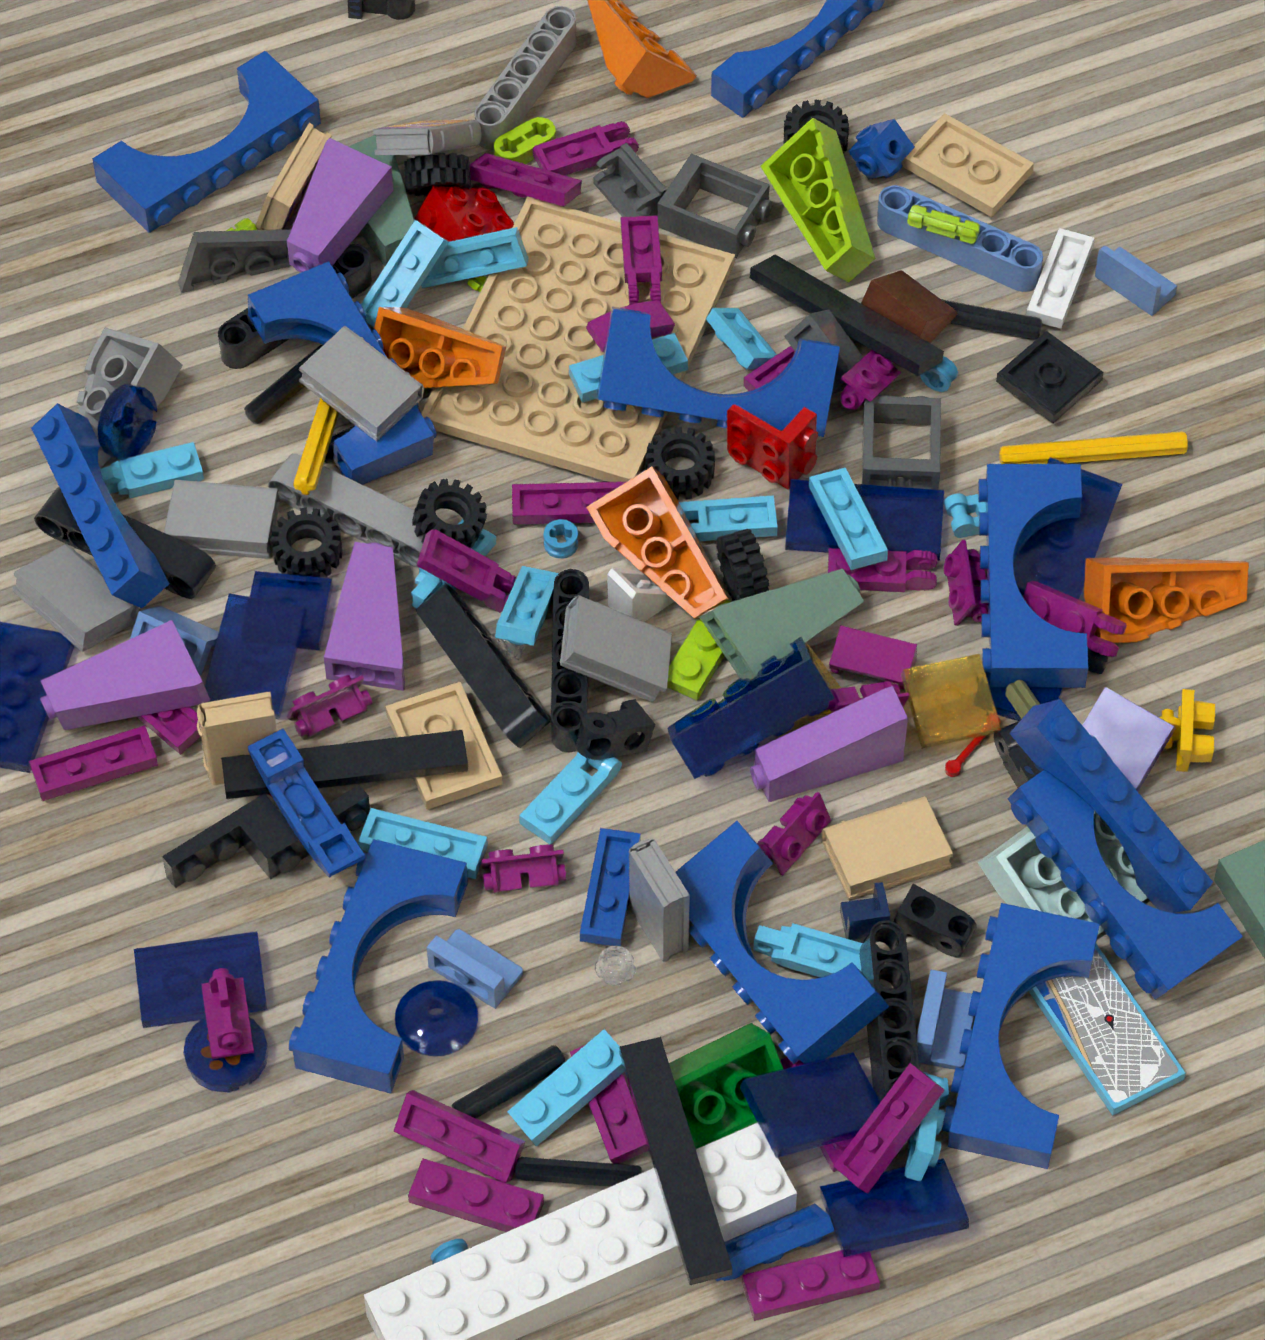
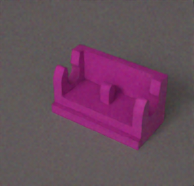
[829,625,917,691]

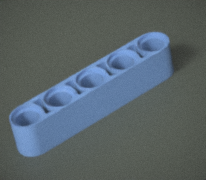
[877,185,1043,292]

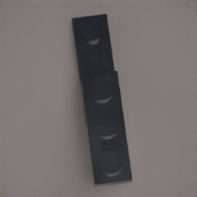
[162,785,370,888]

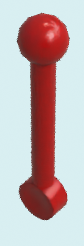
[945,714,1001,777]

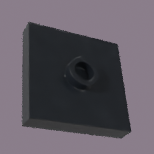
[996,331,1104,423]

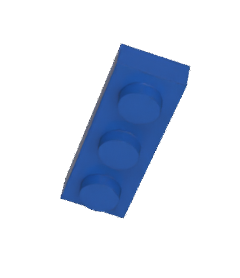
[580,828,641,947]
[715,1203,834,1281]

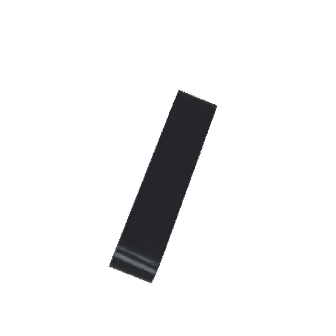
[218,244,372,369]
[34,487,216,599]
[551,569,590,753]
[416,583,550,748]
[859,920,920,1109]

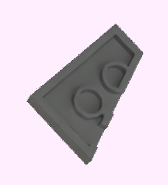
[178,229,291,293]

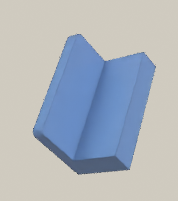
[1095,246,1177,316]
[130,606,226,676]
[427,929,523,1009]
[917,969,974,1070]

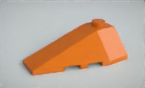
[587,0,697,98]
[374,307,506,388]
[586,467,729,619]
[1084,557,1249,643]

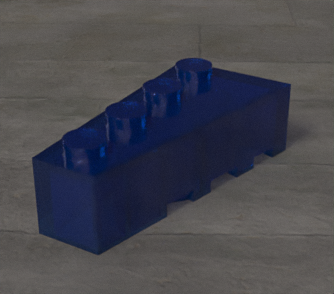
[667,636,835,779]

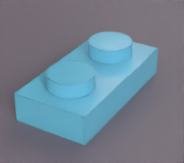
[706,308,777,370]

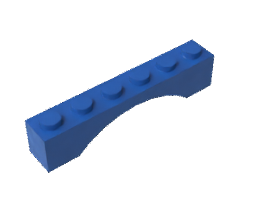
[711,0,885,118]
[31,403,169,608]
[1009,699,1213,913]

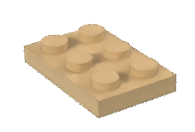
[902,113,1034,217]
[385,682,502,810]

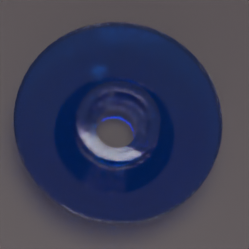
[395,980,478,1057]

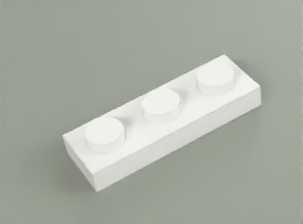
[1026,228,1094,329]

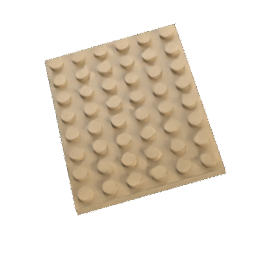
[421,196,735,482]

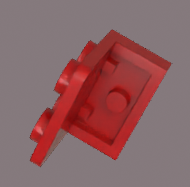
[414,186,514,242]
[727,404,818,490]

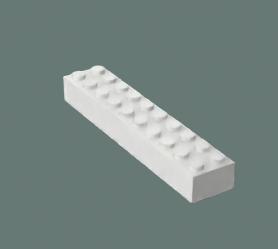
[364,1123,797,1340]

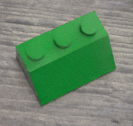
[669,1023,798,1149]

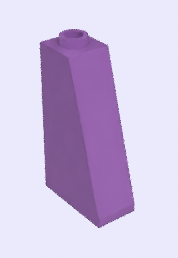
[287,138,393,273]
[324,542,405,691]
[40,620,210,730]
[750,686,908,803]

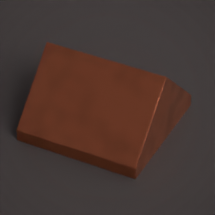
[861,270,957,343]

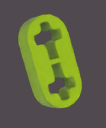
[494,117,556,164]

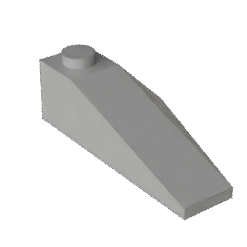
[77,327,183,469]

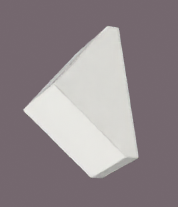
[607,568,675,622]

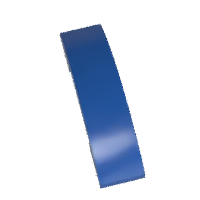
[248,728,365,877]

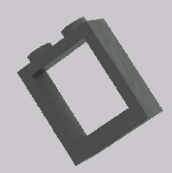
[658,153,773,258]
[861,395,941,495]

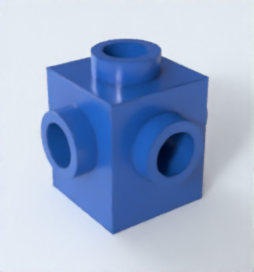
[848,119,915,180]

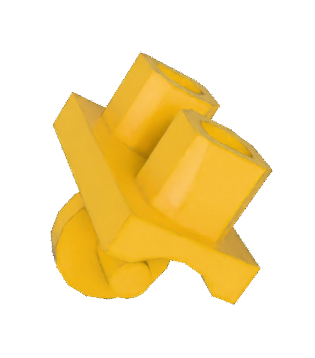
[1159,689,1215,772]

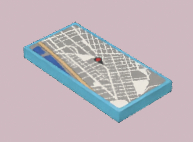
[1029,944,1186,1116]

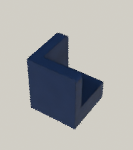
[840,882,891,943]

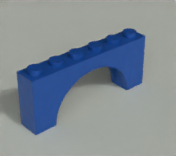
[92,51,321,233]
[248,261,437,485]
[597,307,840,437]
[978,464,1088,688]
[1007,736,1243,1000]
[676,821,889,1071]
[289,839,468,1094]
[942,903,1100,1169]

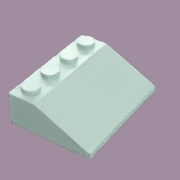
[977,769,1147,934]

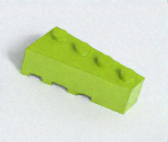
[760,118,876,283]

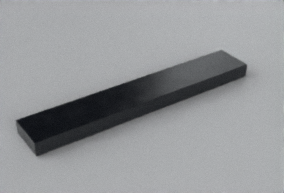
[749,254,944,376]
[221,730,468,799]
[619,1037,733,1285]

